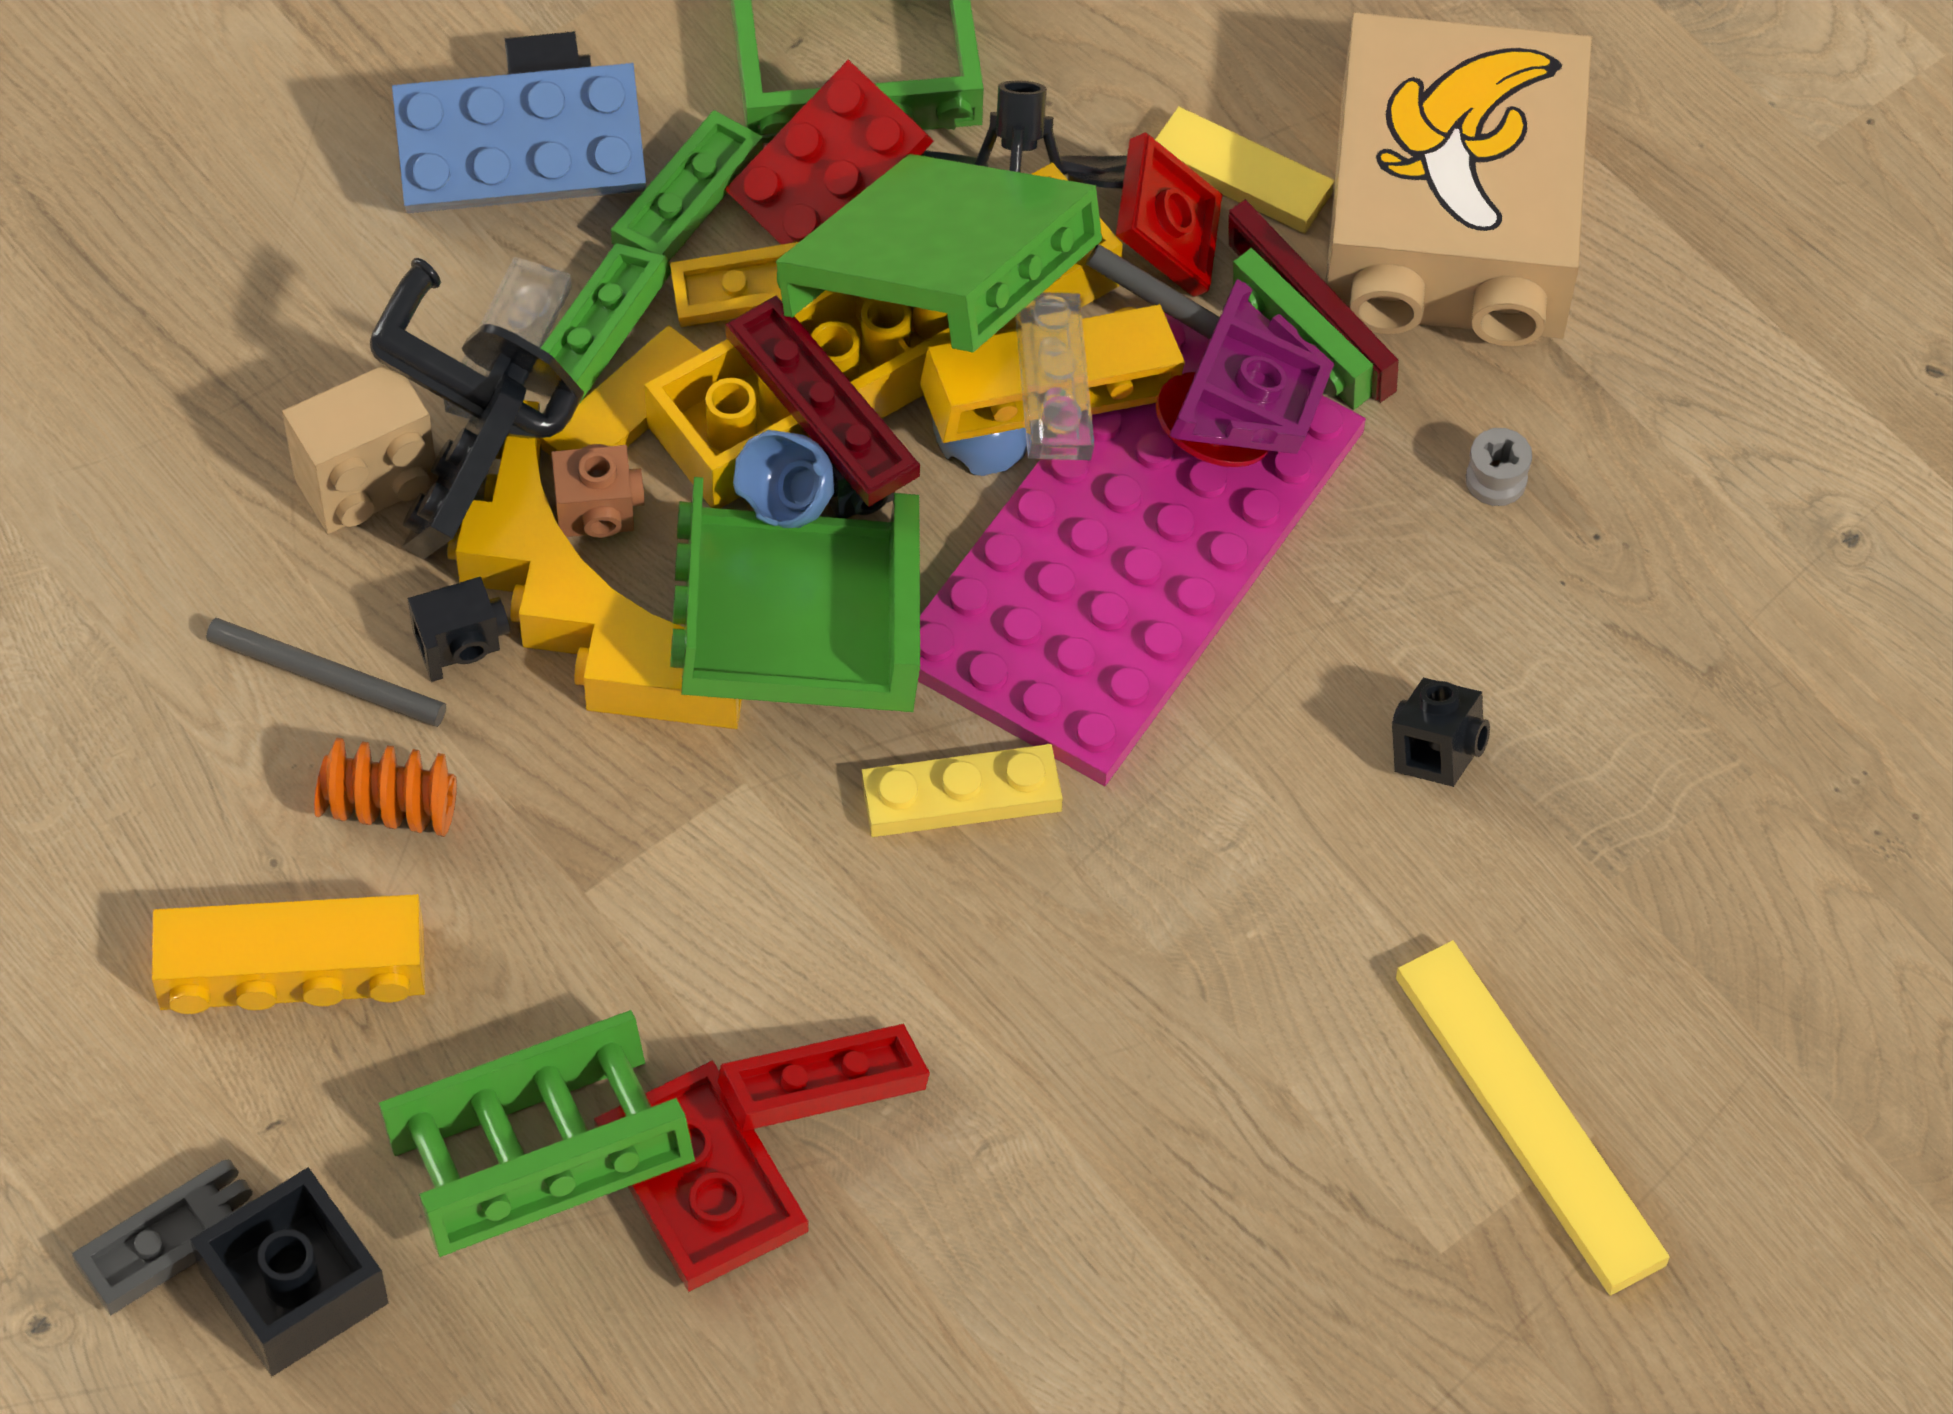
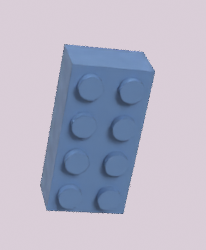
[392,63,646,214]

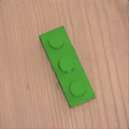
[611,110,763,262]
[541,243,671,404]
[1233,248,1373,410]

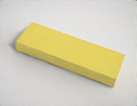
[1155,106,1335,234]

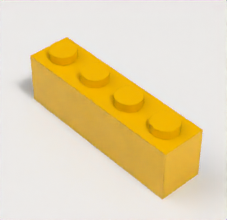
[920,304,1185,443]
[152,894,425,1014]

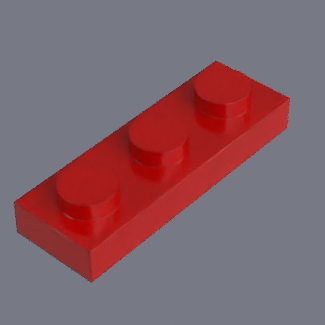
[717,1024,930,1132]

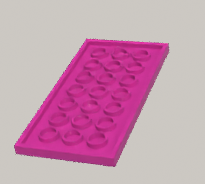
[918,312,1366,787]

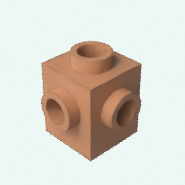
[551,444,645,538]

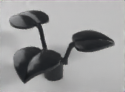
[921,81,1127,189]

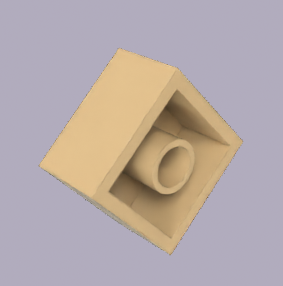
[282,365,438,534]

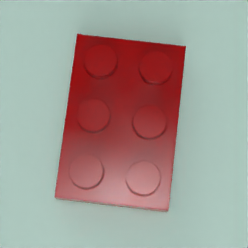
[725,59,934,245]
[594,1060,809,1292]

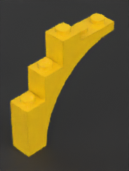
[447,400,743,730]

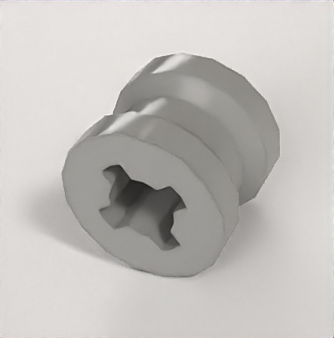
[1466,428,1532,506]

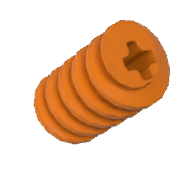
[314,738,457,837]

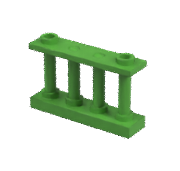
[379,1010,695,1257]

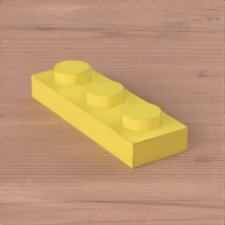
[862,744,1063,837]

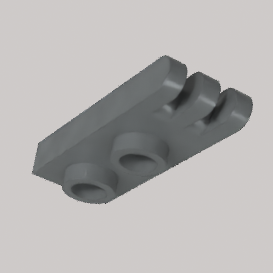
[71,1159,253,1316]

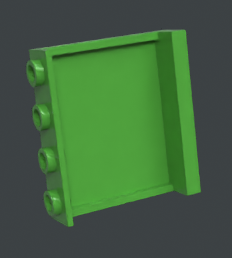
[776,154,1102,352]
[670,477,920,712]

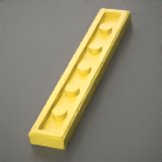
[1396,940,1670,1296]

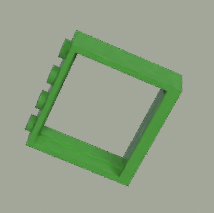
[731,0,984,143]

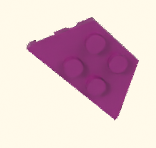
[1169,279,1334,454]

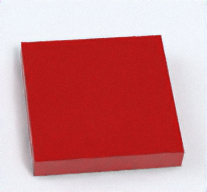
[1116,132,1222,297]

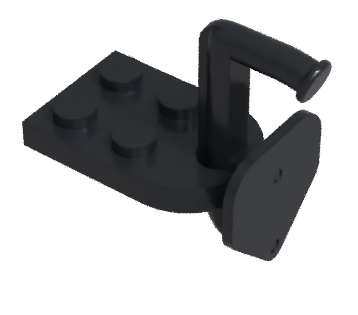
[370,258,584,559]

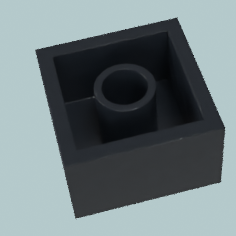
[190,1167,389,1377]

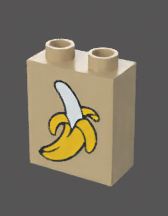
[1326,12,1592,346]

